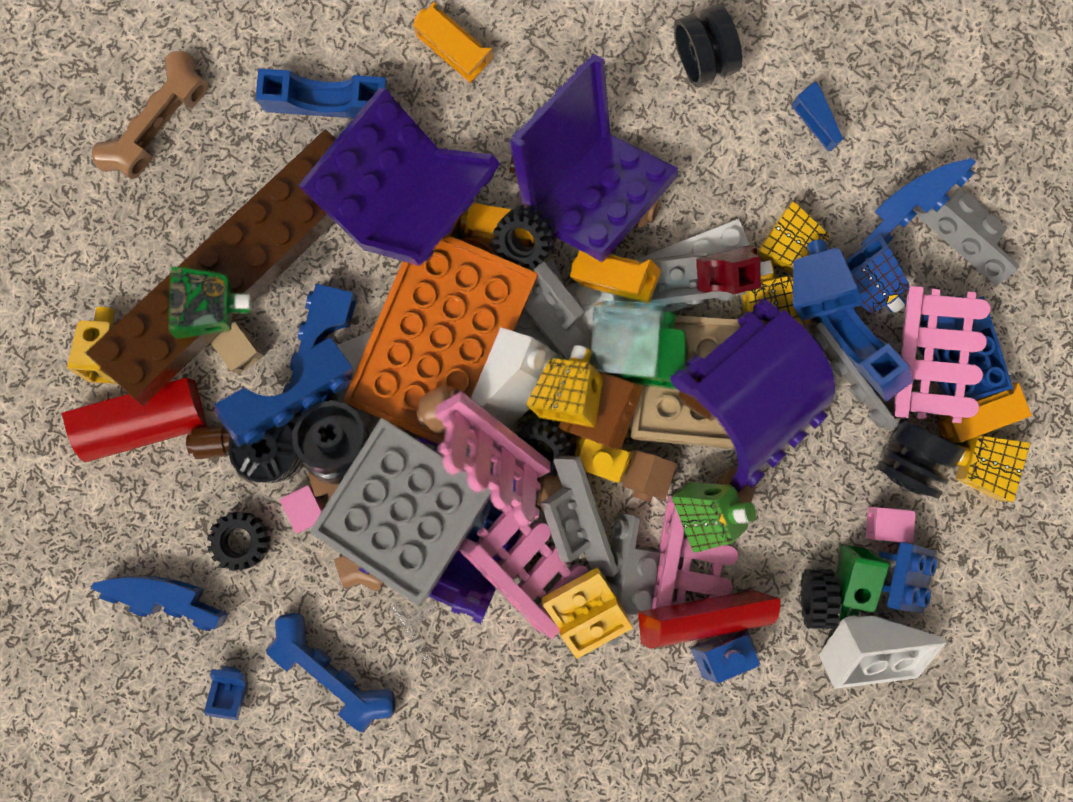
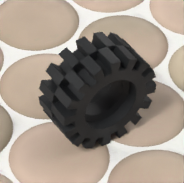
[493,205,557,269]
[517,415,576,476]
[207,512,271,571]
[800,569,841,629]

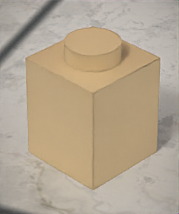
[210,322,264,374]

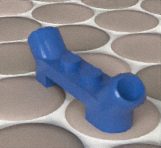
[265,613,395,733]

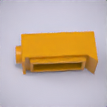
[413,2,494,84]
[460,203,535,247]
[570,250,662,304]
[938,382,1032,443]

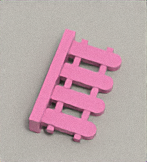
[893,286,991,423]
[435,392,551,526]
[651,495,738,609]
[458,505,589,639]

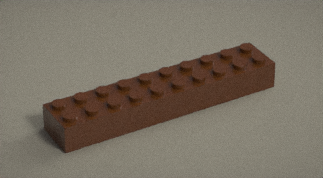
[85,129,336,406]

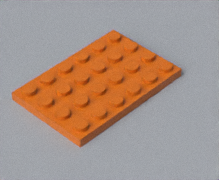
[343,235,538,445]

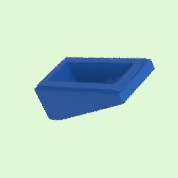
[791,81,843,152]

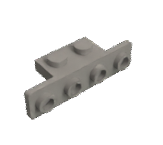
[913,188,1019,285]
[613,252,745,313]
[508,259,593,360]
[809,322,898,430]
[541,456,618,576]
[605,513,660,645]

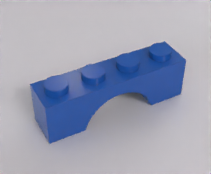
[255,68,390,119]
[283,284,358,412]
[813,307,913,401]
[214,337,353,447]

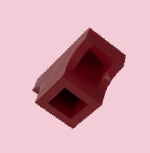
[696,245,761,295]

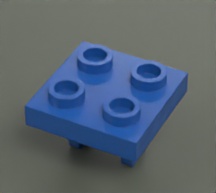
[879,542,938,613]

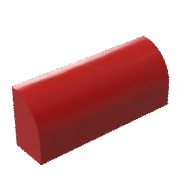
[61,378,207,463]
[638,590,781,649]

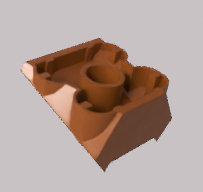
[559,370,644,450]

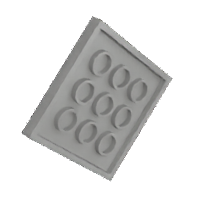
[309,418,491,607]

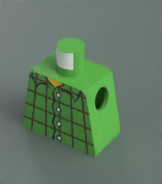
[672,482,756,553]

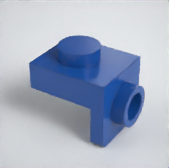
[204,666,248,721]

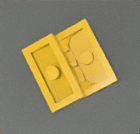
[542,567,633,659]

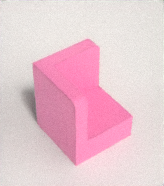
[279,485,325,533]
[866,507,916,543]

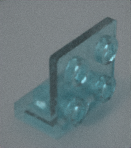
[591,300,667,377]

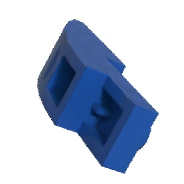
[861,158,976,246]
[90,575,228,631]

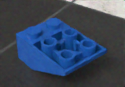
[919,296,1013,400]

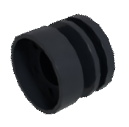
[876,419,966,499]
[228,421,304,483]

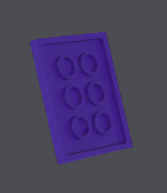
[510,54,678,262]
[298,88,501,266]

